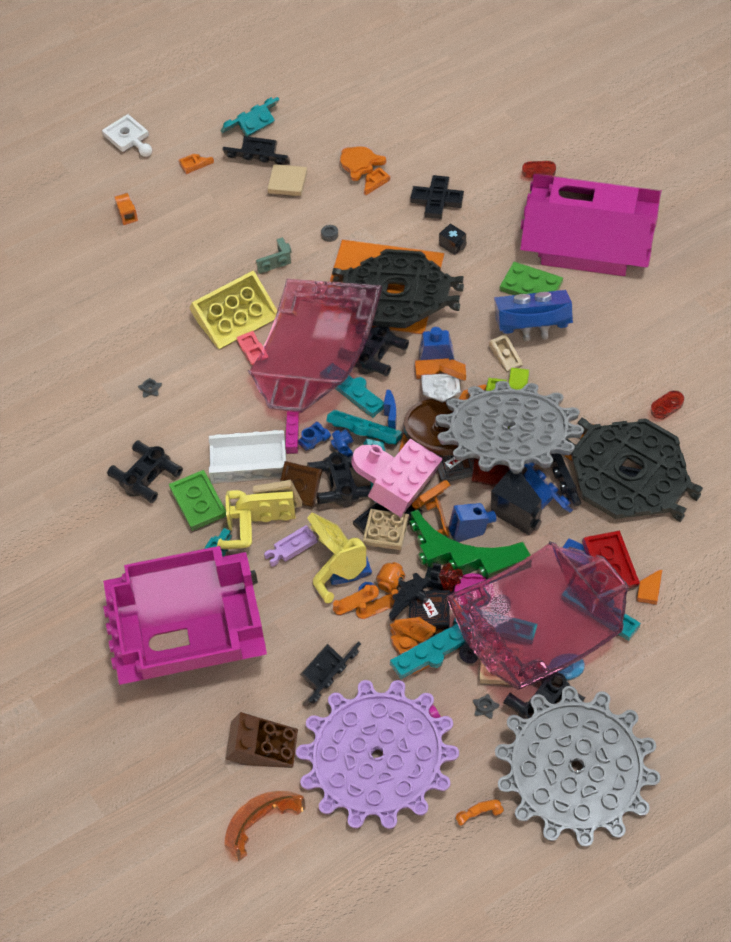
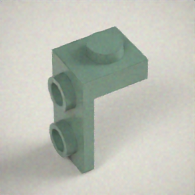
[256,237,292,274]

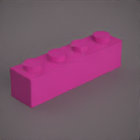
[286,409,300,454]

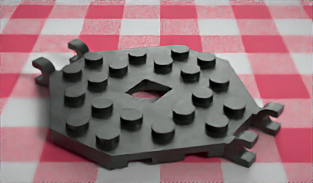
[327,249,464,328]
[566,417,703,522]

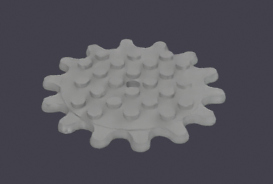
[436,381,584,474]
[495,686,660,847]

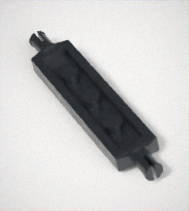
[550,453,582,507]

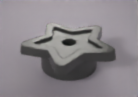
[138,378,162,398]
[473,694,500,719]

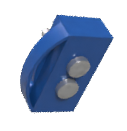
[494,290,573,341]

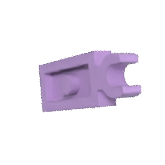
[264,525,318,567]

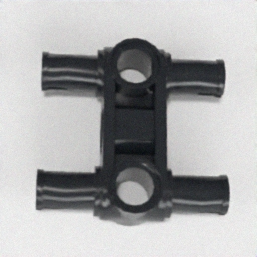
[338,323,409,377]
[107,440,183,503]
[307,452,371,507]
[503,662,586,719]

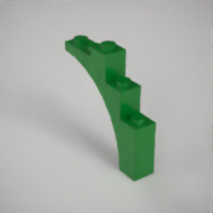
[409,510,532,583]

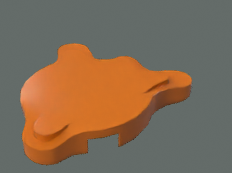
[340,146,387,181]

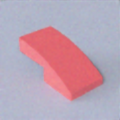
[237,331,269,365]

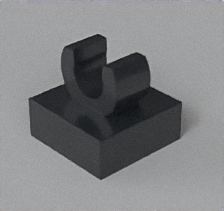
[425,563,448,590]

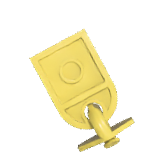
[217,490,296,549]
[307,513,367,603]

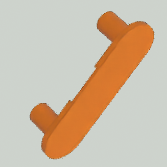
[425,496,450,537]
[333,585,379,615]
[356,589,398,619]

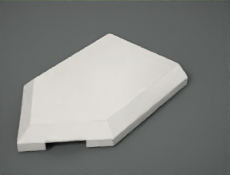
[421,374,461,402]

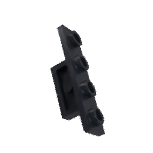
[222,136,290,165]
[300,641,361,706]

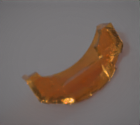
[225,791,306,862]

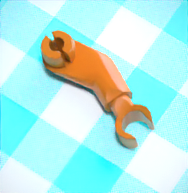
[456,799,504,826]

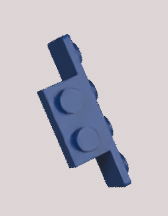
[523,463,573,513]

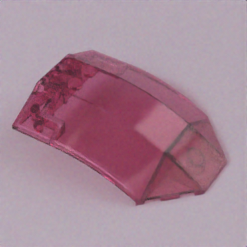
[247,279,382,413]
[447,541,629,690]

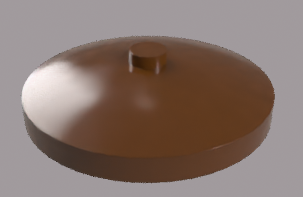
[403,399,458,456]

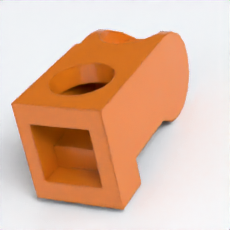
[114,193,138,225]

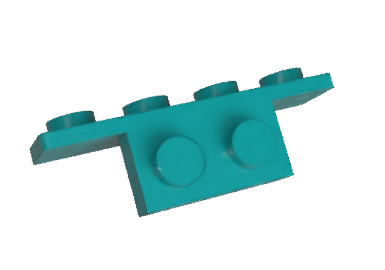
[220,97,280,136]

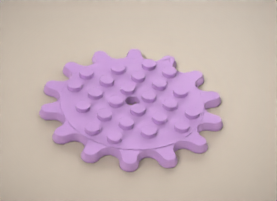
[296,680,459,829]

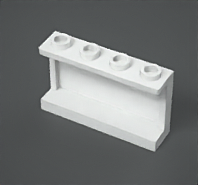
[209,430,286,484]

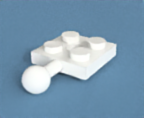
[102,114,152,157]

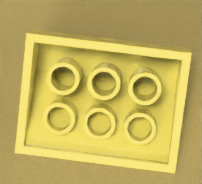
[189,270,281,349]

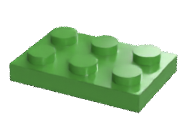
[500,262,563,295]
[169,470,226,531]

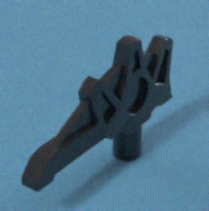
[389,573,431,622]

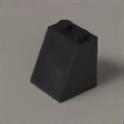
[491,470,542,535]

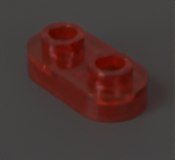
[522,161,556,179]
[651,390,684,419]

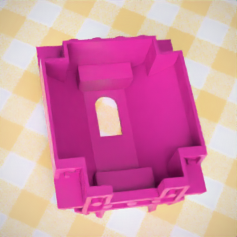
[520,174,662,276]
[103,546,267,685]

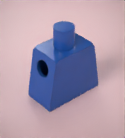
[419,327,454,360]
[448,503,496,542]

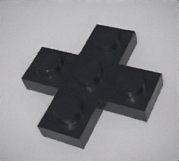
[410,175,464,219]

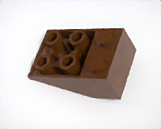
[226,712,298,768]

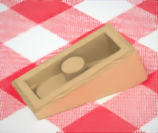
[489,334,523,372]

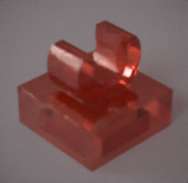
[439,563,464,591]

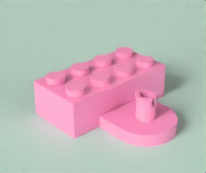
[351,439,442,517]

